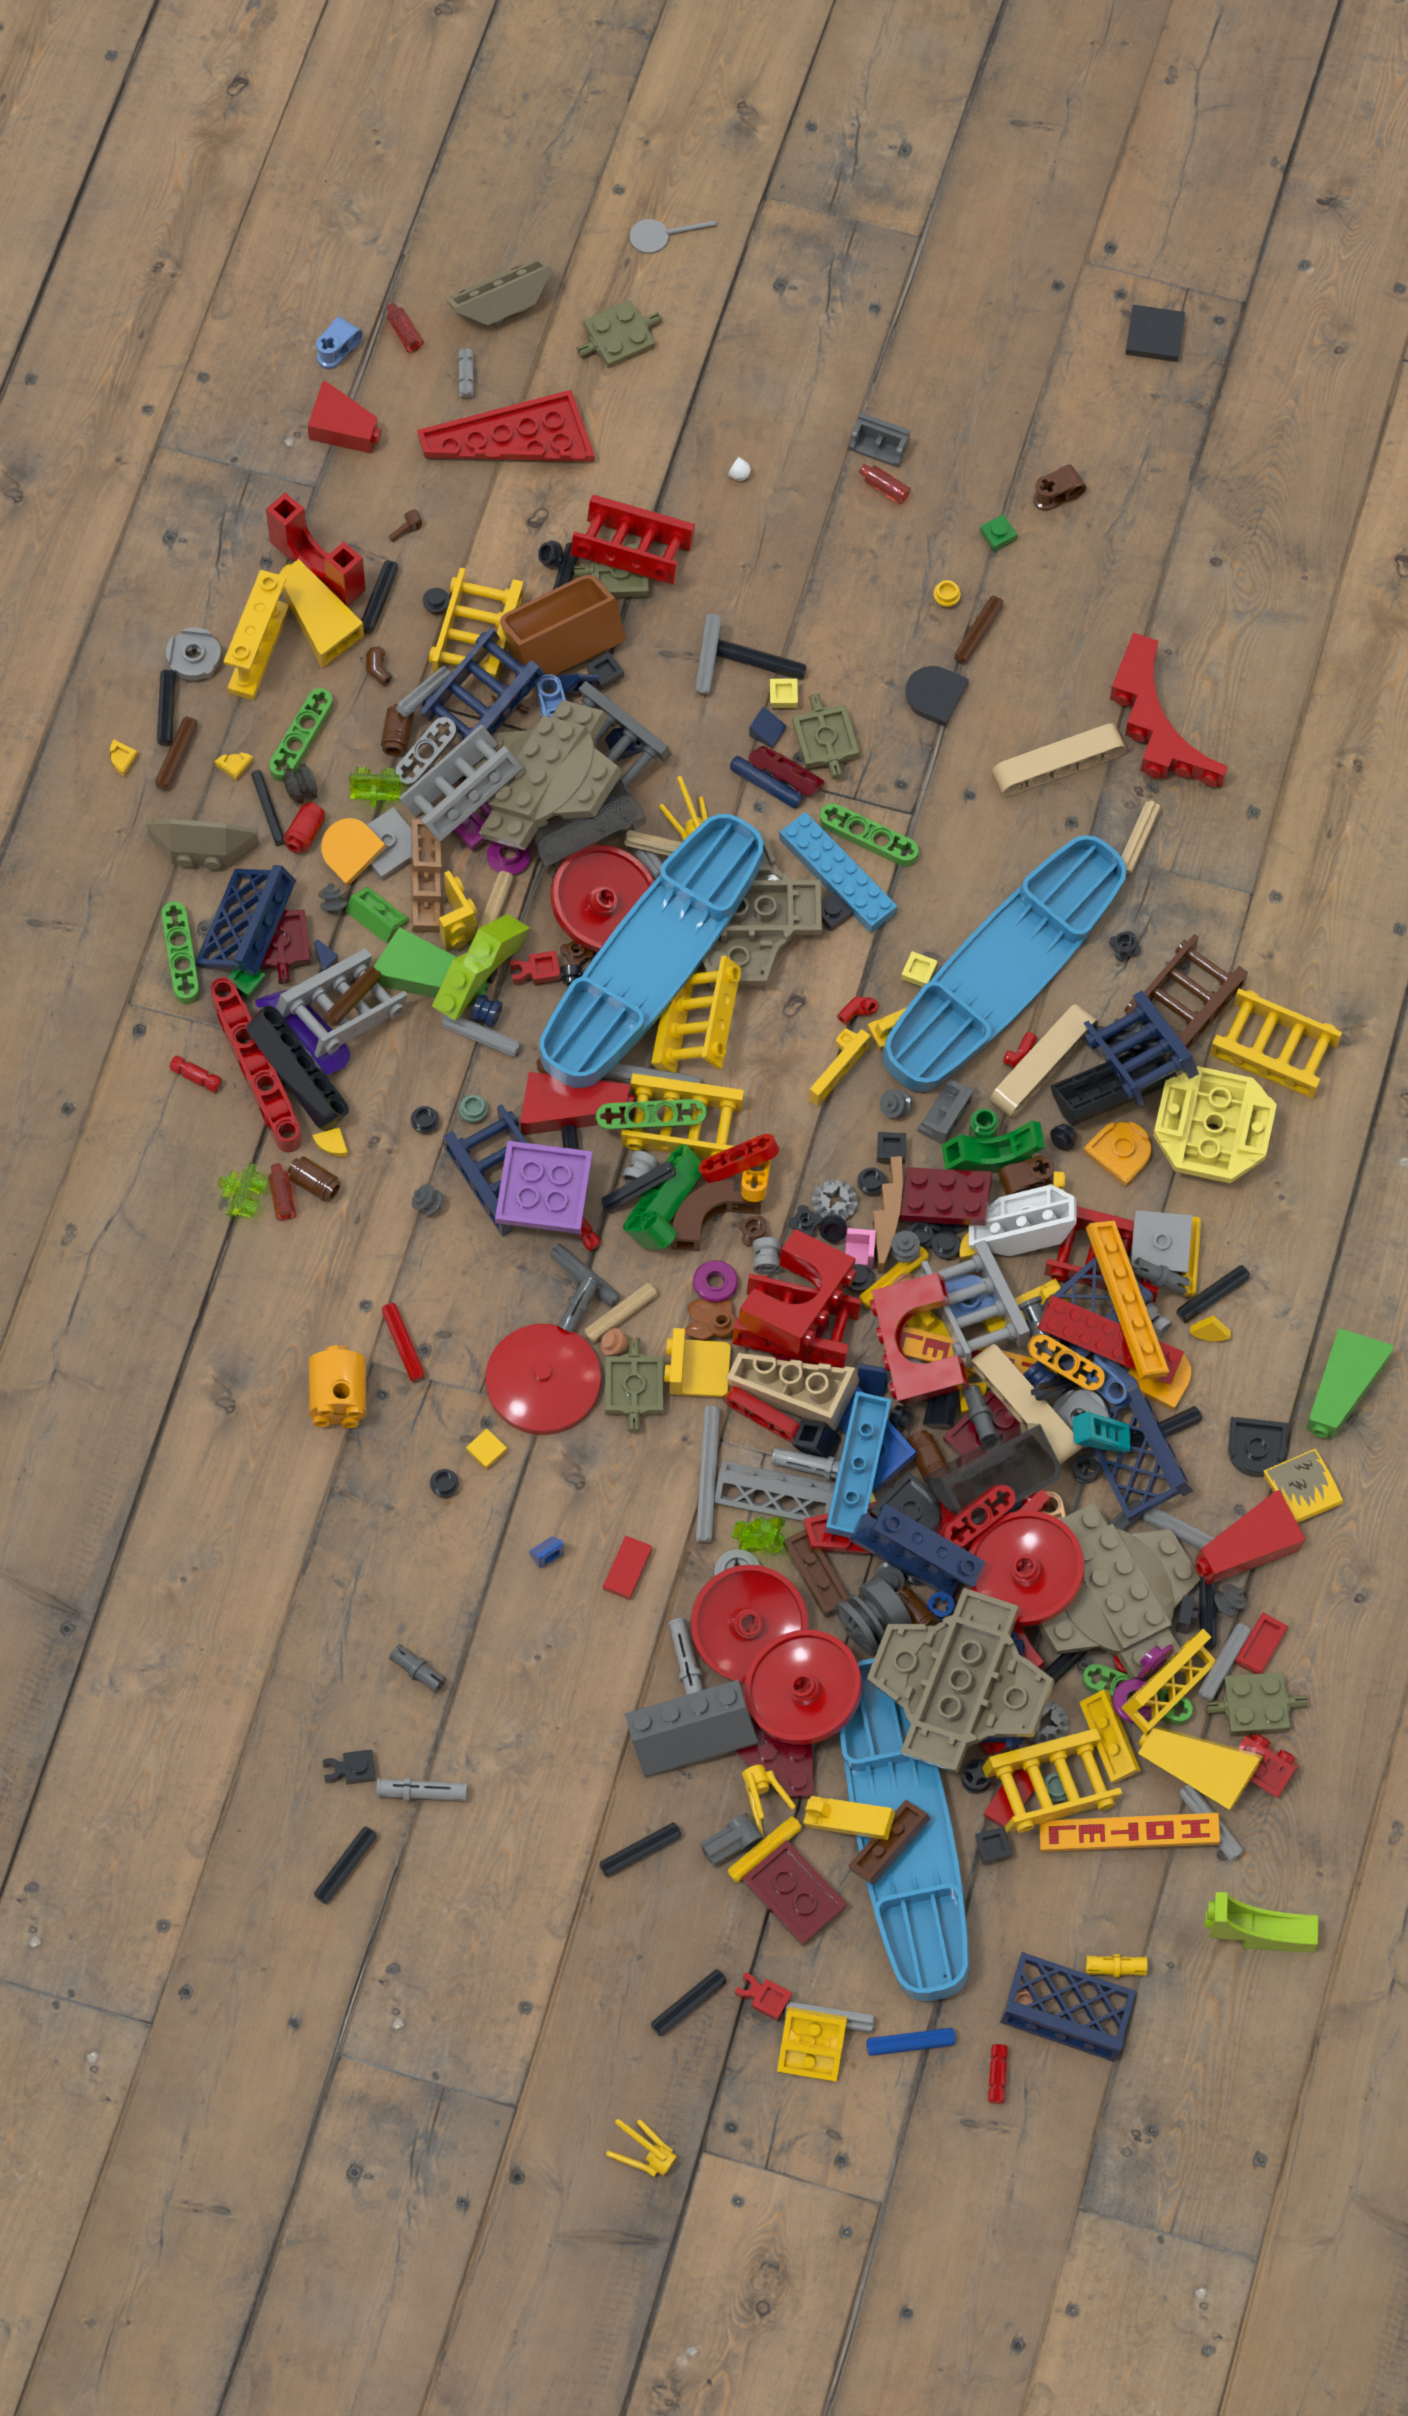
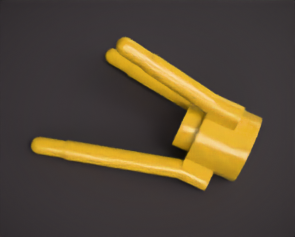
[659,776,708,841]
[742,1765,796,1837]
[606,2119,677,2177]

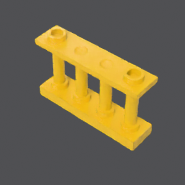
[429,568,524,686]
[223,570,290,701]
[651,955,741,1073]
[1210,989,1342,1099]
[621,1073,744,1159]
[982,1728,1122,1833]

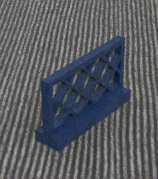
[195,865,296,975]
[1025,1256,1153,1370]
[1093,1387,1193,1521]
[1000,1952,1136,2062]

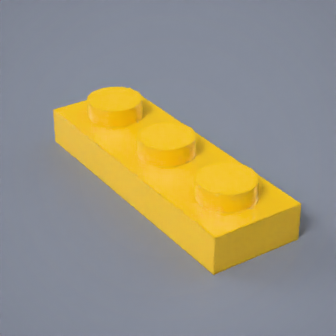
[1079,1689,1141,1783]

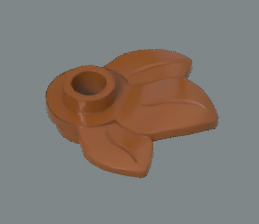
[685,1299,736,1340]

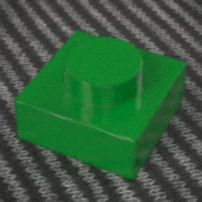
[980,515,1017,552]
[228,969,266,999]

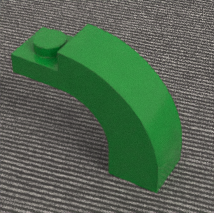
[941,1120,1045,1173]

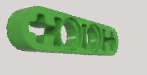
[269,688,333,782]
[820,803,919,867]
[161,902,200,1004]
[595,1099,706,1130]
[1082,1664,1193,1726]

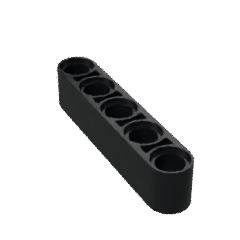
[246,1005,349,1131]

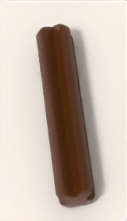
[954,595,1003,665]
[155,716,198,791]
[324,967,381,1026]

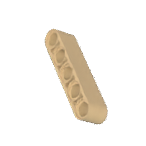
[992,723,1126,796]
[989,1004,1098,1118]
[971,1344,1082,1466]

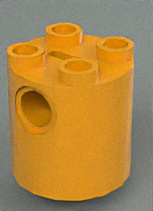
[309,1345,367,1428]

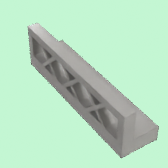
[714,1461,835,1521]

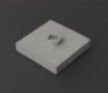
[367,807,411,880]
[1131,1210,1193,1273]

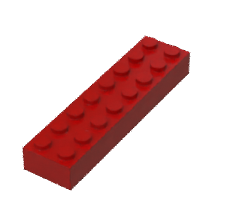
[1037,1295,1184,1385]

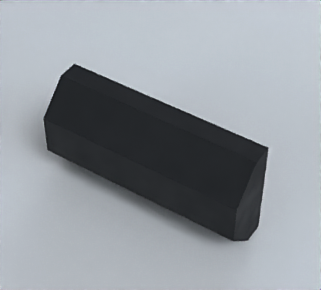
[1050,1050,1177,1126]

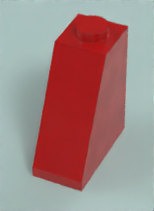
[308,381,381,454]

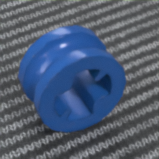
[928,1592,954,1621]

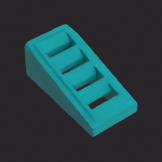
[1073,1411,1131,1453]

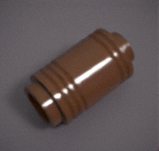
[381,704,414,756]
[288,1156,341,1201]
[907,1430,950,1485]
[895,1587,939,1626]

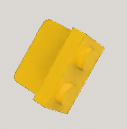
[439,871,478,952]
[664,1328,730,1398]

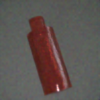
[386,303,423,353]
[859,464,911,505]
[268,1163,297,1221]

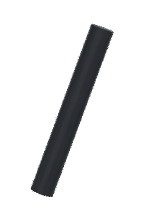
[251,770,285,846]

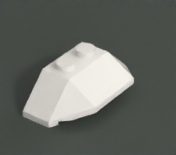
[969,1184,1077,1256]

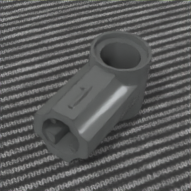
[700,1813,764,1867]

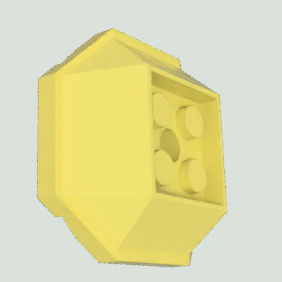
[1153,1066,1277,1184]

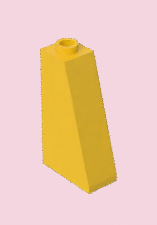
[278,559,364,668]
[1138,1726,1263,1810]

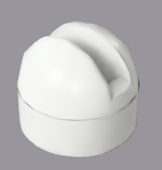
[728,457,751,481]

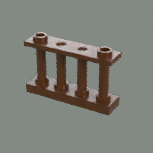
[1124,934,1248,1057]

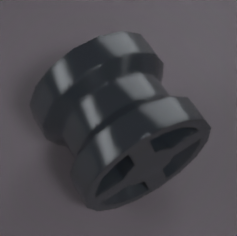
[961,1759,991,1795]

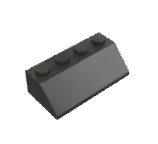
[625,1680,759,1778]

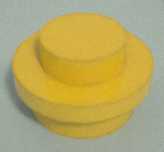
[933,580,961,607]

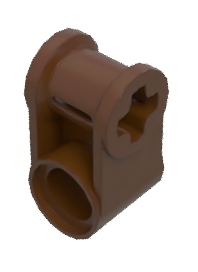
[1033,465,1087,511]
[997,1155,1054,1196]

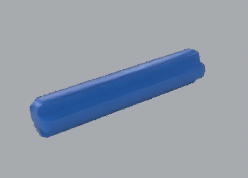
[866,2028,956,2056]

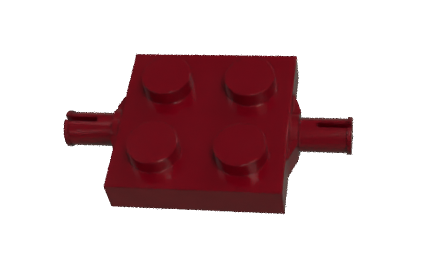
[259,909,311,984]

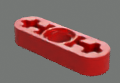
[699,1134,780,1183]
[724,1386,800,1443]
[941,1485,1015,1547]

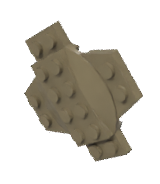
[466,700,623,850]
[653,830,822,986]
[1036,1503,1200,1679]
[867,1588,1055,1773]

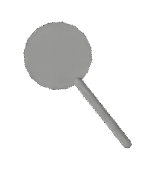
[630,219,717,254]

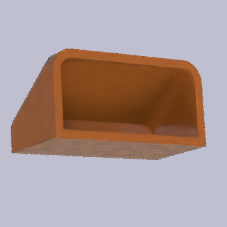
[500,575,626,675]

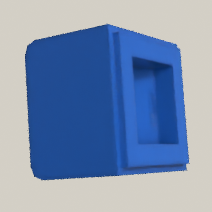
[529,1537,564,1568]

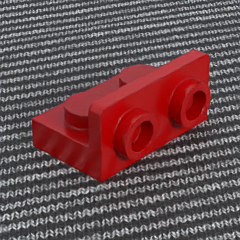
[1238,1733,1299,1798]

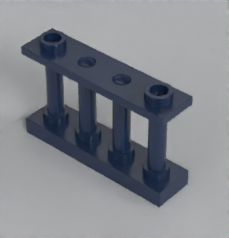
[420,627,545,740]
[1084,990,1199,1107]
[443,1104,527,1237]
[849,1504,985,1596]

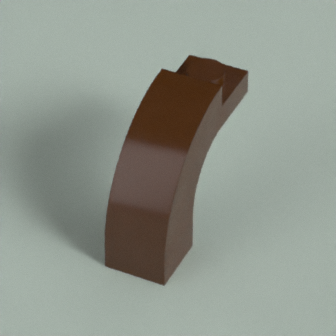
[671,1180,762,1252]

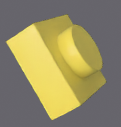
[770,679,798,708]
[901,951,938,987]

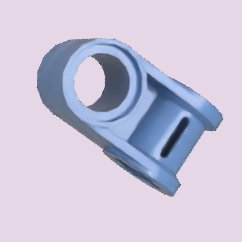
[316,316,363,369]
[537,674,567,718]
[1081,1354,1138,1404]

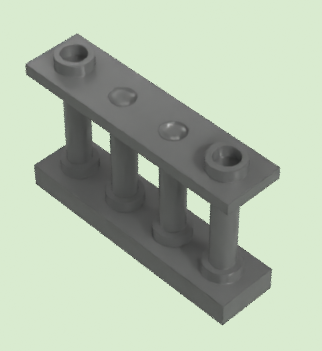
[579,681,672,804]

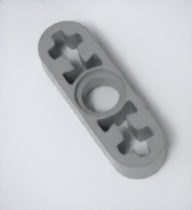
[396,717,457,786]

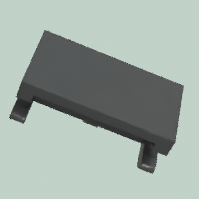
[849,413,911,468]
[918,1080,974,1144]

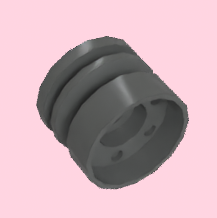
[835,1576,912,1655]

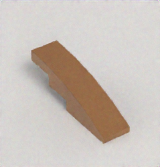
[411,819,441,932]
[872,1156,903,1274]

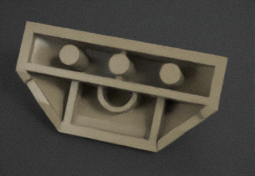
[446,257,552,325]
[146,819,259,870]

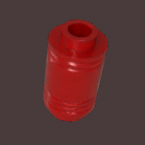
[283,802,325,853]

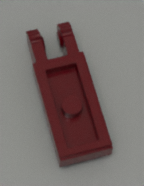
[749,746,825,796]

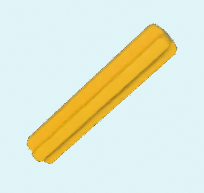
[1181,1217,1201,1298]
[860,1246,929,1309]
[727,1816,802,1883]

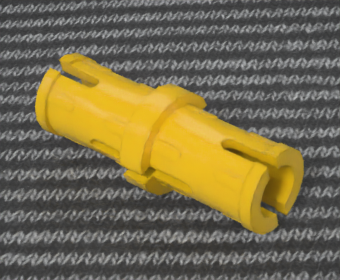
[1086,1954,1147,1978]

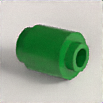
[969,1108,999,1138]

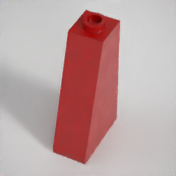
[521,1072,635,1135]
[1195,1490,1306,1585]

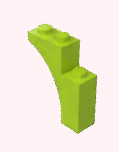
[432,914,530,1021]
[1204,1892,1318,1953]

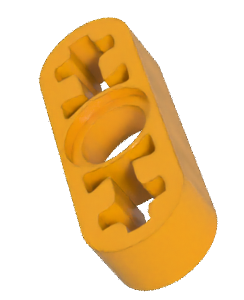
[741,1137,772,1202]
[1027,1334,1105,1390]

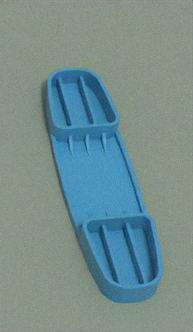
[540,814,763,1088]
[882,835,1126,1092]
[840,1658,970,2001]

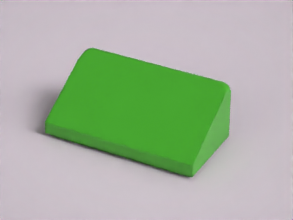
[346,886,409,942]

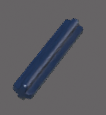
[730,756,803,808]

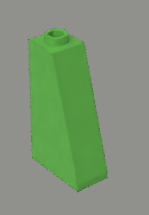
[374,927,489,1006]
[1306,1328,1394,1438]

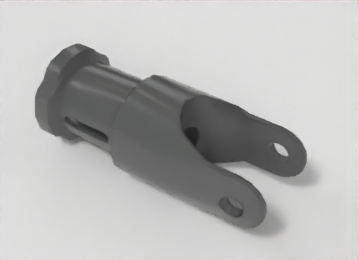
[1018,1296,1064,1362]

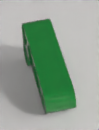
[623,1144,703,1249]

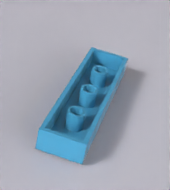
[779,812,897,933]
[825,1391,891,1538]

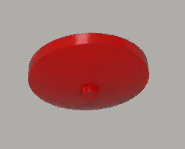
[550,845,654,952]
[486,1324,601,1435]
[969,1510,1085,1626]
[690,1565,808,1683]
[744,1630,863,1745]

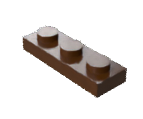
[783,1530,848,1617]
[848,1800,930,1885]

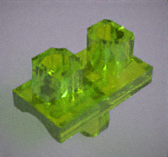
[349,767,400,807]
[217,1162,268,1218]
[732,1517,786,1553]

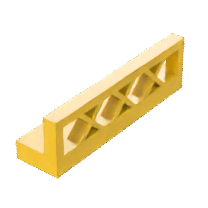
[1121,1629,1216,1733]

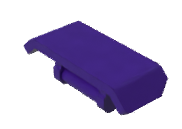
[255,990,350,1075]

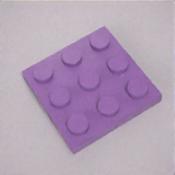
[495,1141,592,1234]

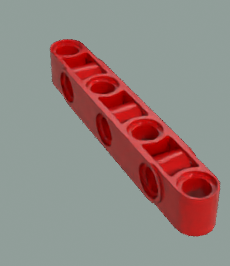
[210,977,301,1153]

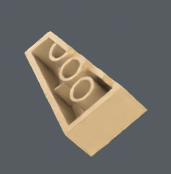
[727,1353,859,1431]

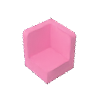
[845,1228,876,1270]

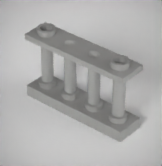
[399,724,523,842]
[276,948,408,1058]
[918,1240,1030,1368]

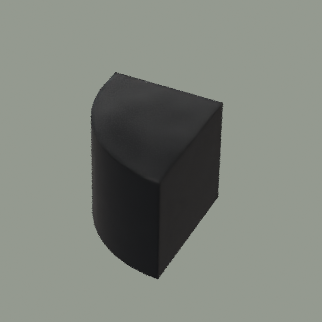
[792,1419,841,1459]

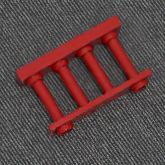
[570,494,695,585]
[1044,1206,1159,1303]
[732,1274,861,1368]

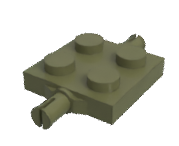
[576,300,662,368]
[574,544,650,597]
[792,693,859,780]
[605,1337,663,1433]
[1206,1672,1307,1736]

